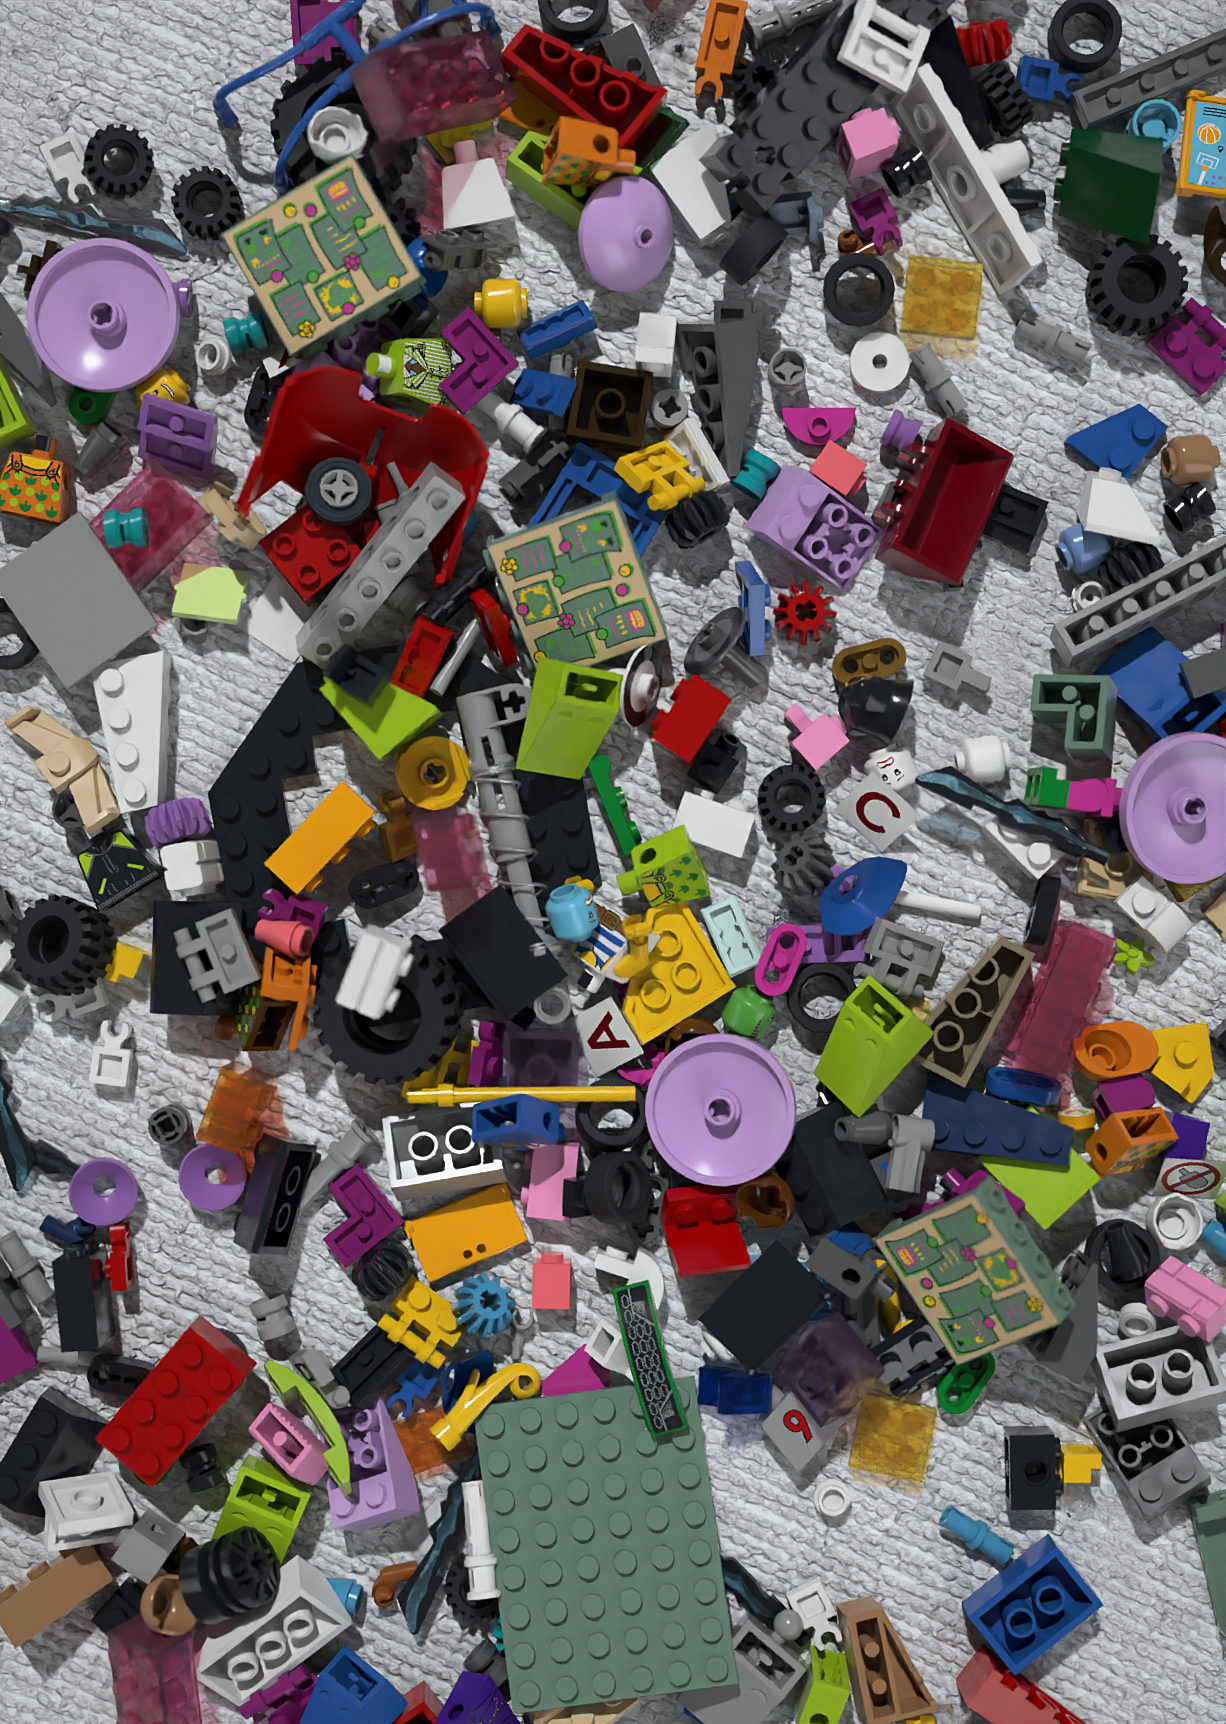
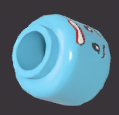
[545,884,600,942]

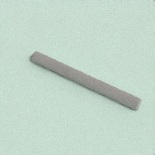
[429,574,501,696]

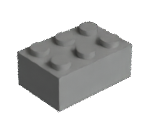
[1092,1325,1226,1432]

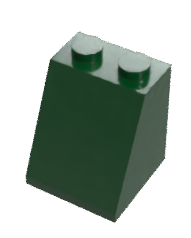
[1053,129,1163,244]

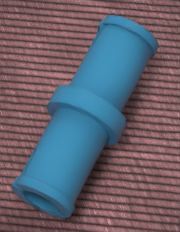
[939,1504,1014,1565]

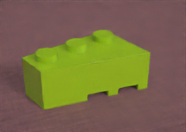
[505,131,643,231]

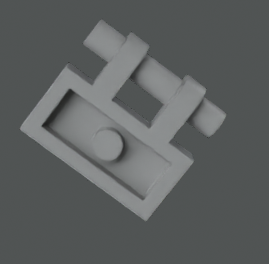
[173,908,262,1003]
[854,916,945,999]
[288,1347,350,1409]

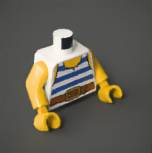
[564,876,660,994]

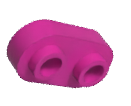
[753,922,807,996]

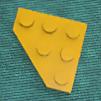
[621,901,736,1045]

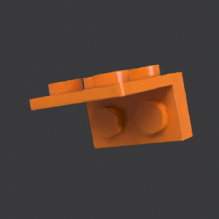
[260,944,317,1051]

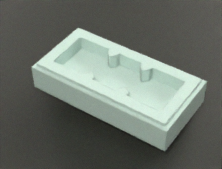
[700,895,761,978]

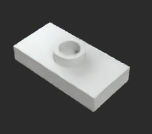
[663,416,730,493]

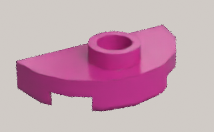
[781,408,856,447]

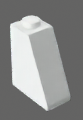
[648,122,731,248]

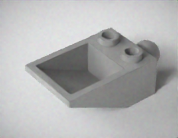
[676,1609,807,1724]

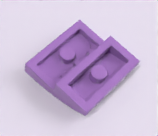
[137,393,218,480]

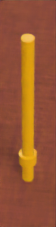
[408,1084,636,1107]

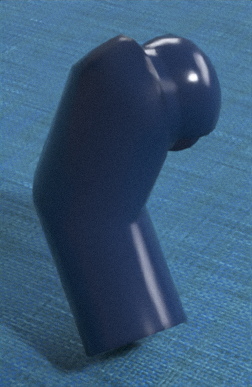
[39,1214,96,1246]

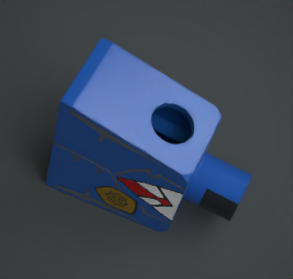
[471,1093,565,1151]

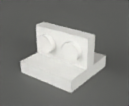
[38,1471,134,1552]

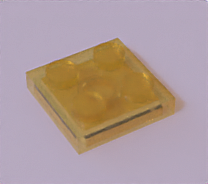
[899,255,984,341]
[848,1391,938,1483]

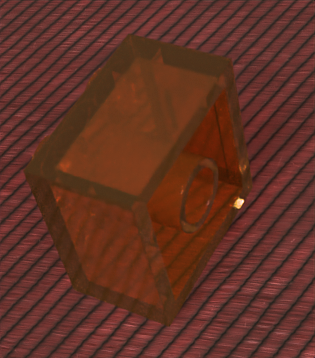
[195,1061,278,1154]

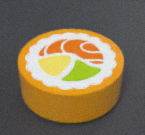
[1057,1107,1096,1131]

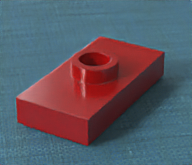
[470,587,519,667]
[389,615,454,699]

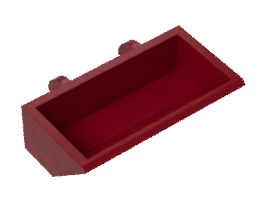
[871,417,1015,586]

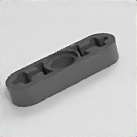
[627,1137,669,1244]

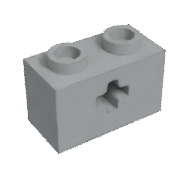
[111,1508,185,1585]

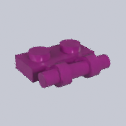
[290,0,361,69]
[1146,297,1226,396]
[239,1665,318,1724]

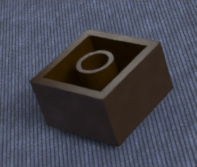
[567,360,654,453]

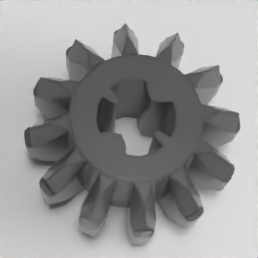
[770,831,837,897]

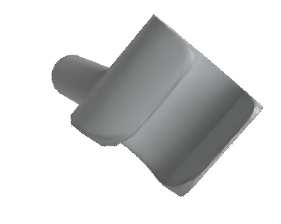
[386,461,409,505]
[511,1308,533,1359]

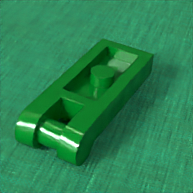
[589,754,642,856]

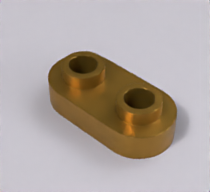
[832,638,906,685]

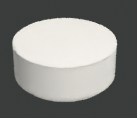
[1118,1303,1158,1338]

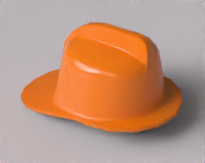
[1072,1021,1159,1083]

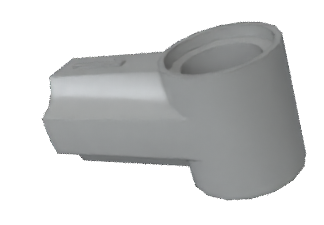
[885,1114,935,1193]

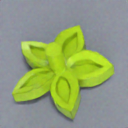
[1110,938,1156,976]

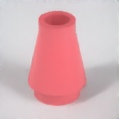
[255,919,314,958]

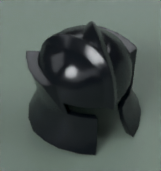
[838,675,914,746]

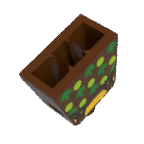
[234,959,297,1051]

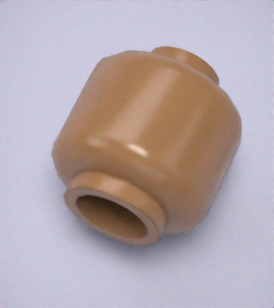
[1160,434,1220,485]

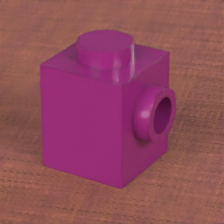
[1090,1072,1156,1123]

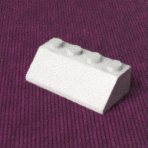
[188,1555,352,1707]

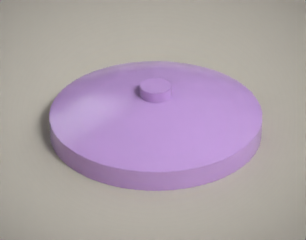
[27,238,180,393]
[1119,732,1226,884]
[645,1033,797,1186]

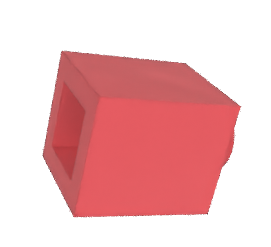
[808,440,867,499]
[532,1251,571,1309]

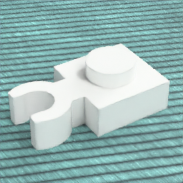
[39,131,96,206]
[37,978,110,1021]
[89,1020,134,1087]
[786,1577,842,1651]

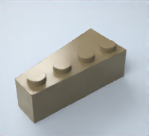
[912,936,1035,1088]

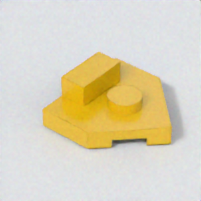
[1146,1022,1214,1104]

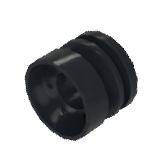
[178,1526,281,1625]

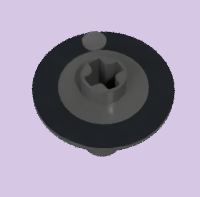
[684,607,767,688]

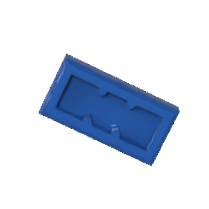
[516,300,598,360]

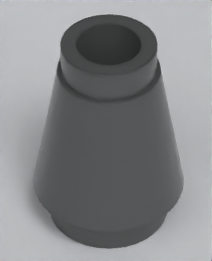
[74,421,126,479]
[834,1107,892,1145]

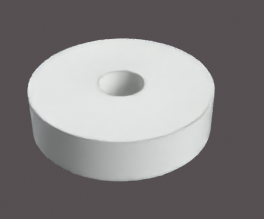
[849,332,910,394]

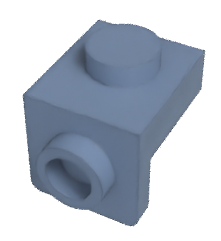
[768,191,824,243]

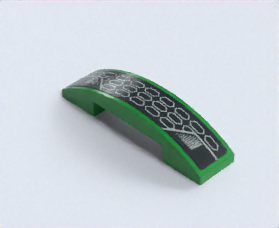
[612,1279,689,1437]

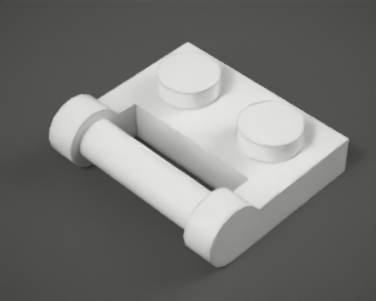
[837,0,930,94]

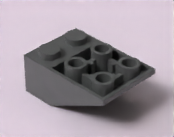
[1026,1250,1098,1385]
[1083,1404,1211,1523]

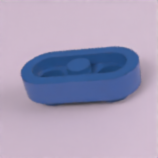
[985,1066,1062,1107]

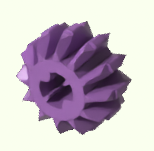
[144,797,211,848]

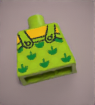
[616,824,711,907]

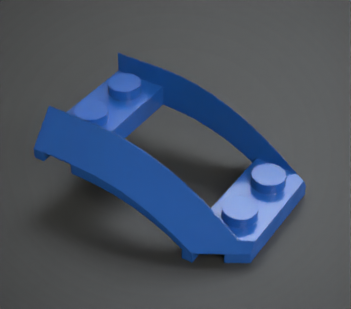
[526,441,670,557]

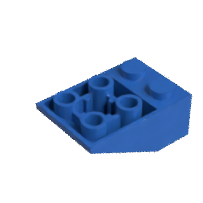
[1093,626,1226,744]
[299,1645,409,1724]

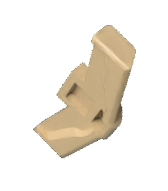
[5,706,121,836]

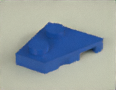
[1064,403,1169,479]
[735,561,771,656]

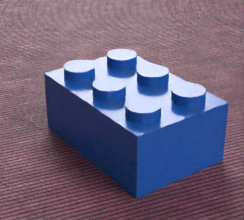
[962,1533,1104,1676]

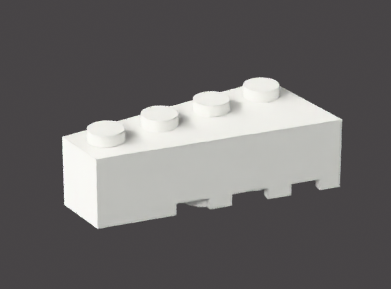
[91,651,172,814]

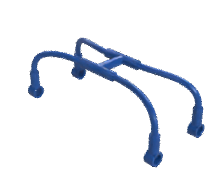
[212,0,502,197]

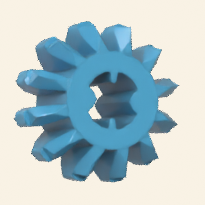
[451,1272,517,1339]

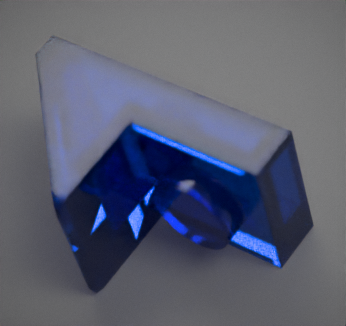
[698,1364,773,1415]

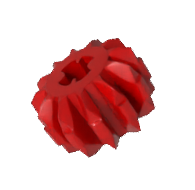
[956,18,1013,68]
[772,581,837,645]

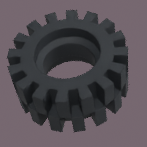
[973,62,1034,138]
[83,124,154,199]
[171,166,243,241]
[757,764,826,832]
[444,1552,500,1624]

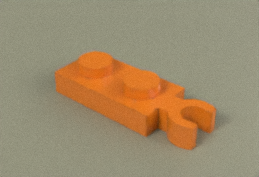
[695,0,748,103]

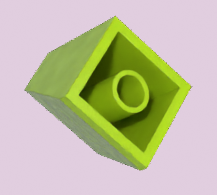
[320,677,444,763]
[974,1103,1101,1230]

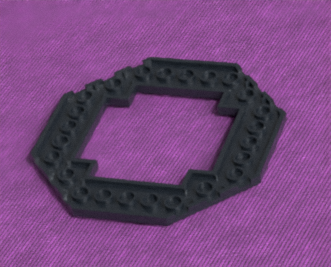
[208,641,600,1028]

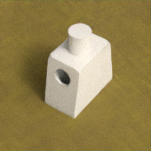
[442,140,515,232]

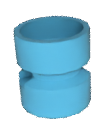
[1122,99,1181,155]

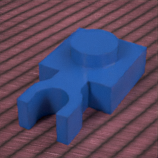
[1015,55,1083,103]
[385,1351,446,1419]

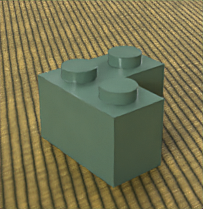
[1030,674,1118,760]

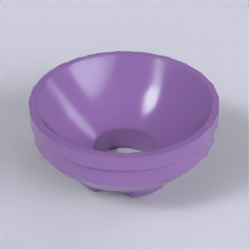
[178,1142,247,1211]
[68,1157,138,1226]

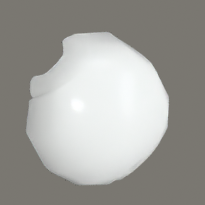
[307,107,368,164]
[1145,1193,1203,1251]

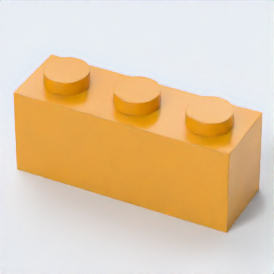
[264,781,378,895]

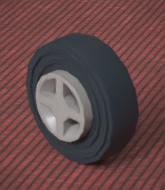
[305,457,373,526]

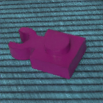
[849,187,903,256]
[257,889,329,943]
[467,1020,506,1086]

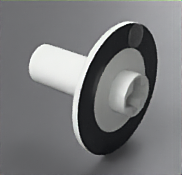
[589,645,662,727]

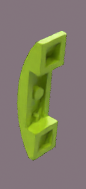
[264,1360,352,1497]

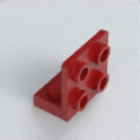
[258,504,361,608]
[659,1184,751,1277]

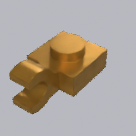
[378,790,425,862]

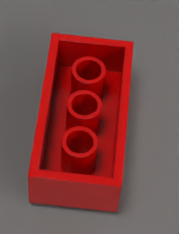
[95,1315,257,1488]

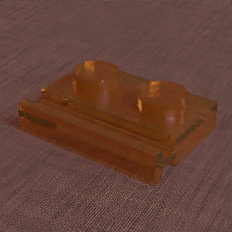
[393,1404,471,1475]

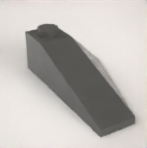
[677,318,759,477]

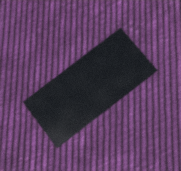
[922,14,993,151]

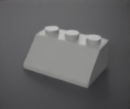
[382,1103,507,1201]

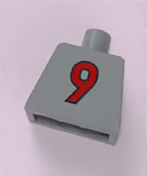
[753,1378,846,1472]

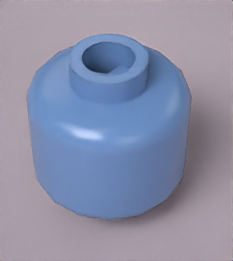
[1055,522,1114,574]

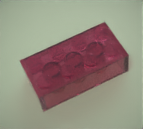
[349,29,518,145]
[89,459,215,595]
[411,806,488,893]
[1002,919,1117,1079]
[107,1613,202,1724]

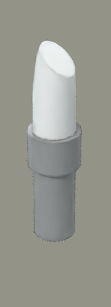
[37,1346,104,1367]

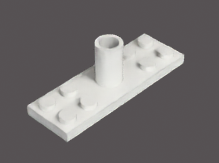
[889,63,1043,296]

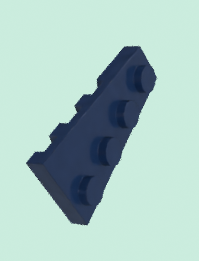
[922,1073,1075,1167]

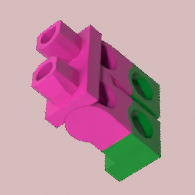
[1023,766,1123,818]

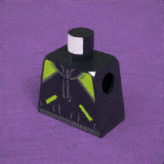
[77,826,165,912]

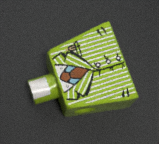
[366,339,452,414]
[794,1645,850,1724]

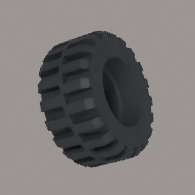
[270,53,418,202]
[313,934,464,1085]

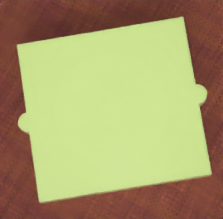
[172,563,249,625]

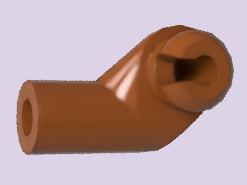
[372,1560,419,1608]

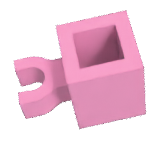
[783,704,850,772]

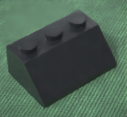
[150,900,242,1016]
[774,1099,889,1238]
[233,1132,317,1254]
[0,1386,109,1518]

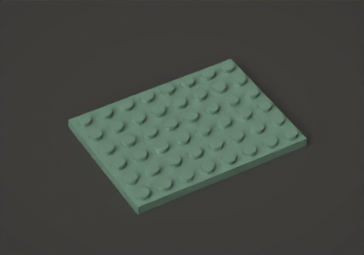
[474,1375,738,1714]

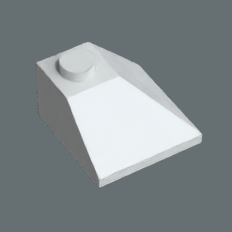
[1077,467,1161,546]

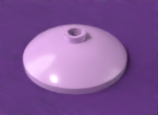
[578,176,674,292]

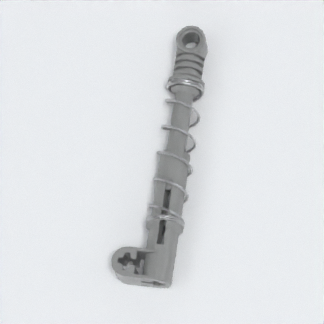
[455,683,571,1024]

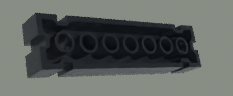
[699,0,955,216]

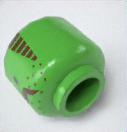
[721,985,776,1040]

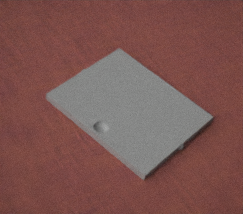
[0,512,159,689]

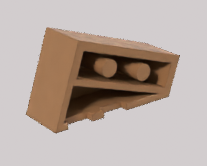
[0,1545,114,1649]
[836,1596,940,1724]

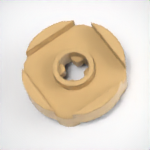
[198,482,267,551]

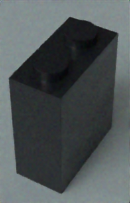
[52,1241,115,1353]

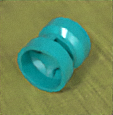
[223,310,270,356]
[730,449,781,501]
[103,508,150,548]

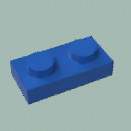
[509,368,577,417]

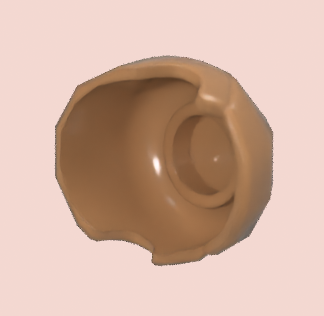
[140,1574,198,1636]

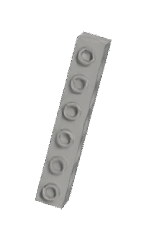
[295,462,466,670]
[1049,535,1226,669]

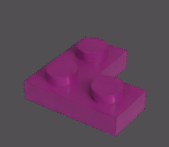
[438,307,519,416]
[323,1162,405,1268]

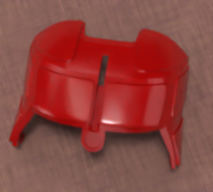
[234,366,490,590]

